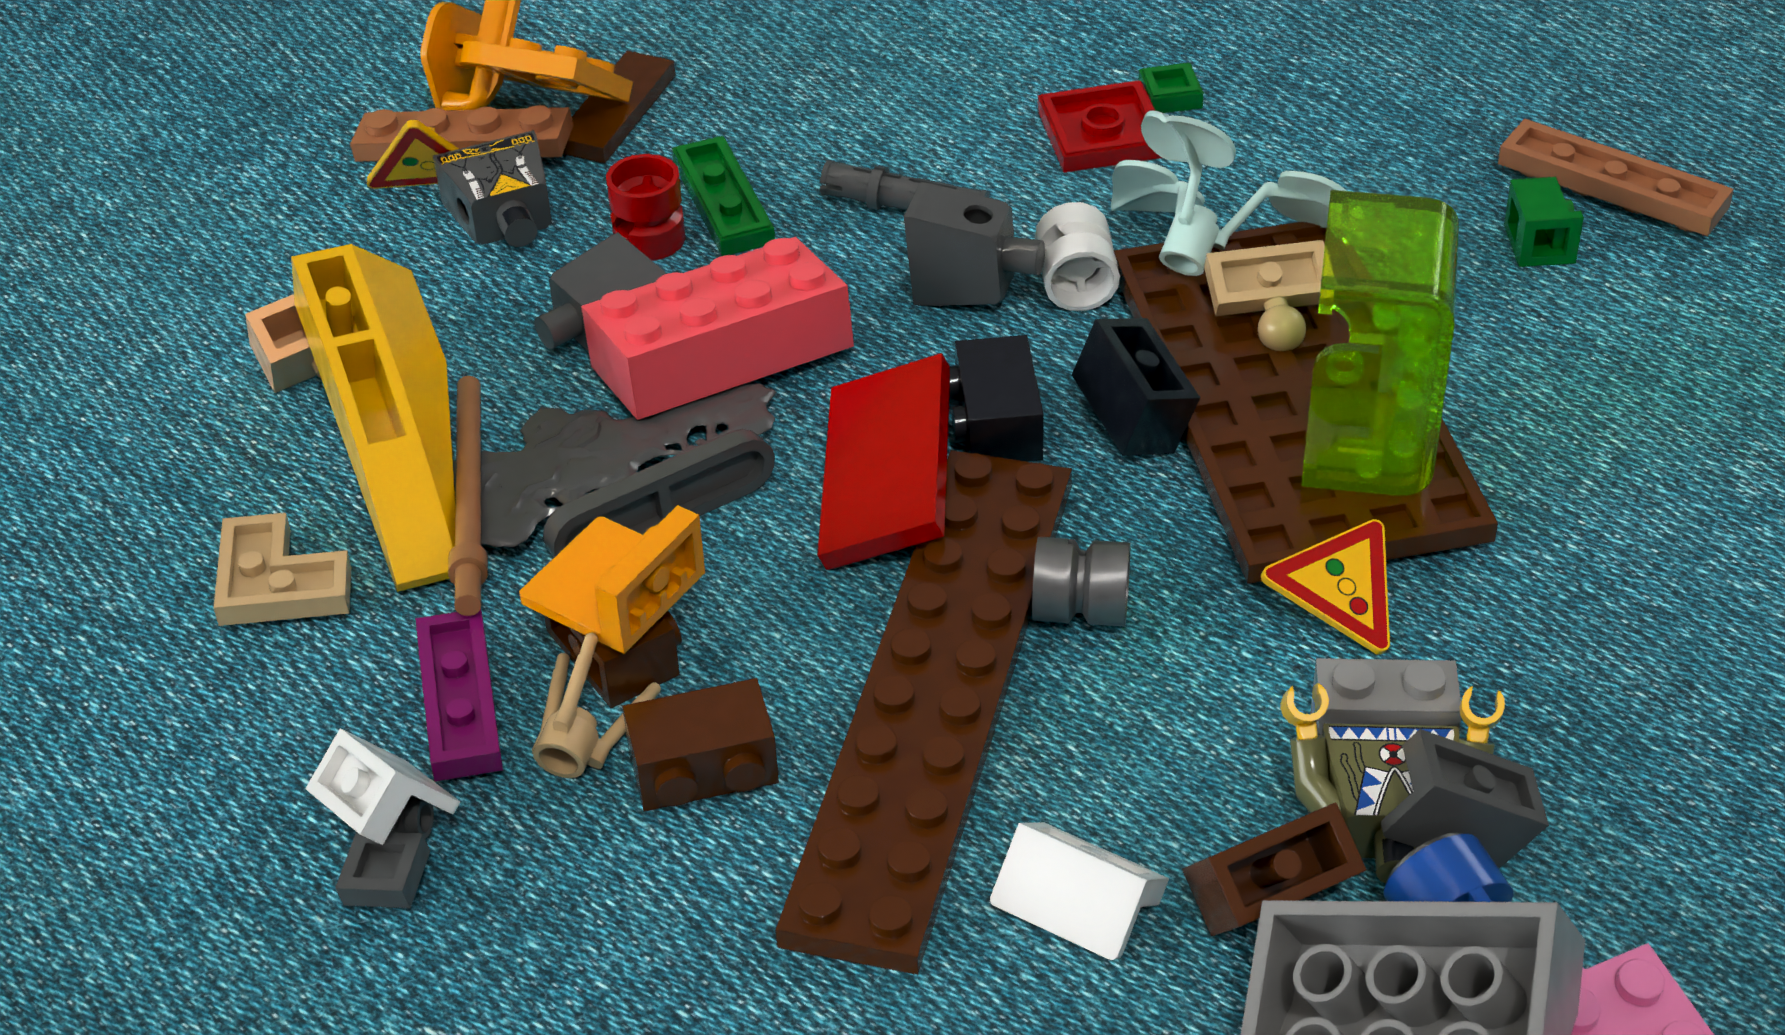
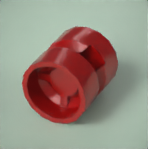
[606,154,686,261]

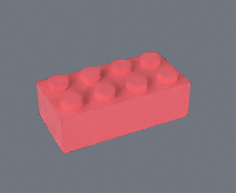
[581,237,854,420]

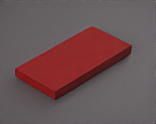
[817,353,950,570]

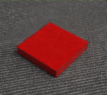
[1037,80,1162,173]

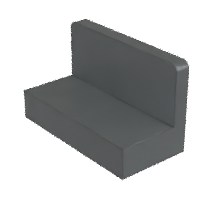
[1381,729,1549,868]

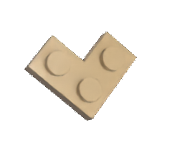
[213,513,352,626]

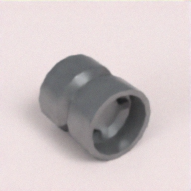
[1032,537,1131,627]

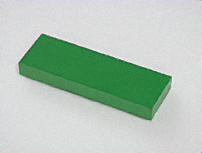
[672,136,775,256]

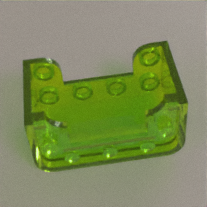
[1302,190,1459,495]

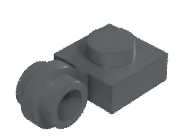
[335,795,434,908]

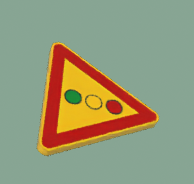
[367,120,459,189]
[1261,519,1390,655]

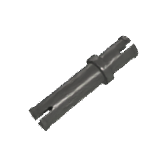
[820,159,990,210]

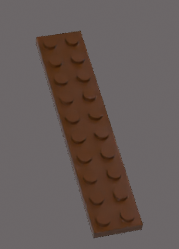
[776,450,1072,975]

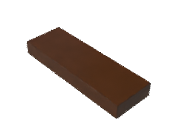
[563,50,675,164]

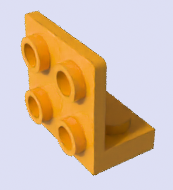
[519,505,705,654]

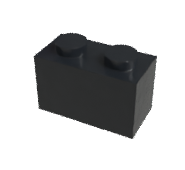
[1072,318,1201,456]
[949,335,1044,462]

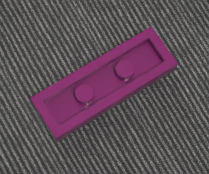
[415,609,503,782]

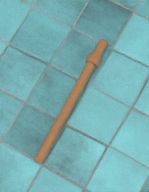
[448,376,488,616]

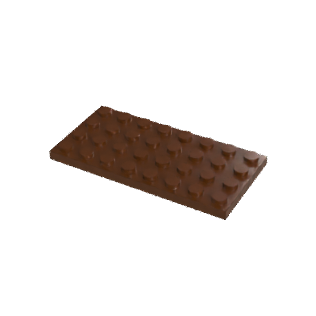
[1113,221,1498,584]

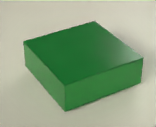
[1139,63,1204,113]

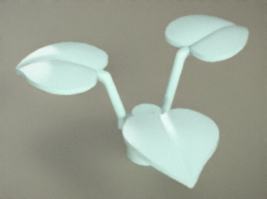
[1111,110,1366,276]

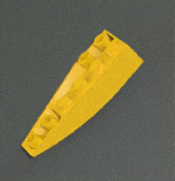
[291,244,456,592]

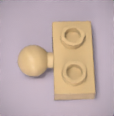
[1204,240,1336,351]

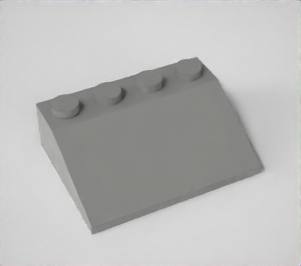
[1241,901,1585,1035]

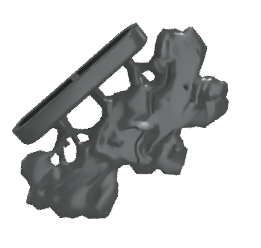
[453,383,777,557]

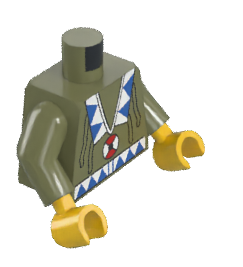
[1280,683,1505,883]

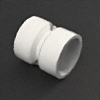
[1035,202,1120,311]

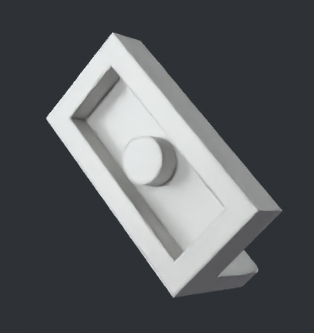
[305,728,460,845]
[990,822,1169,960]

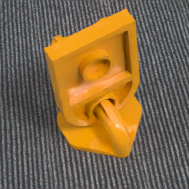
[420,0,633,111]

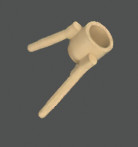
[532,633,661,778]

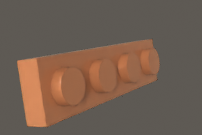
[350,105,573,162]
[1498,118,1734,236]

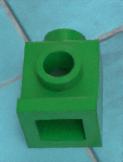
[1504,177,1584,267]

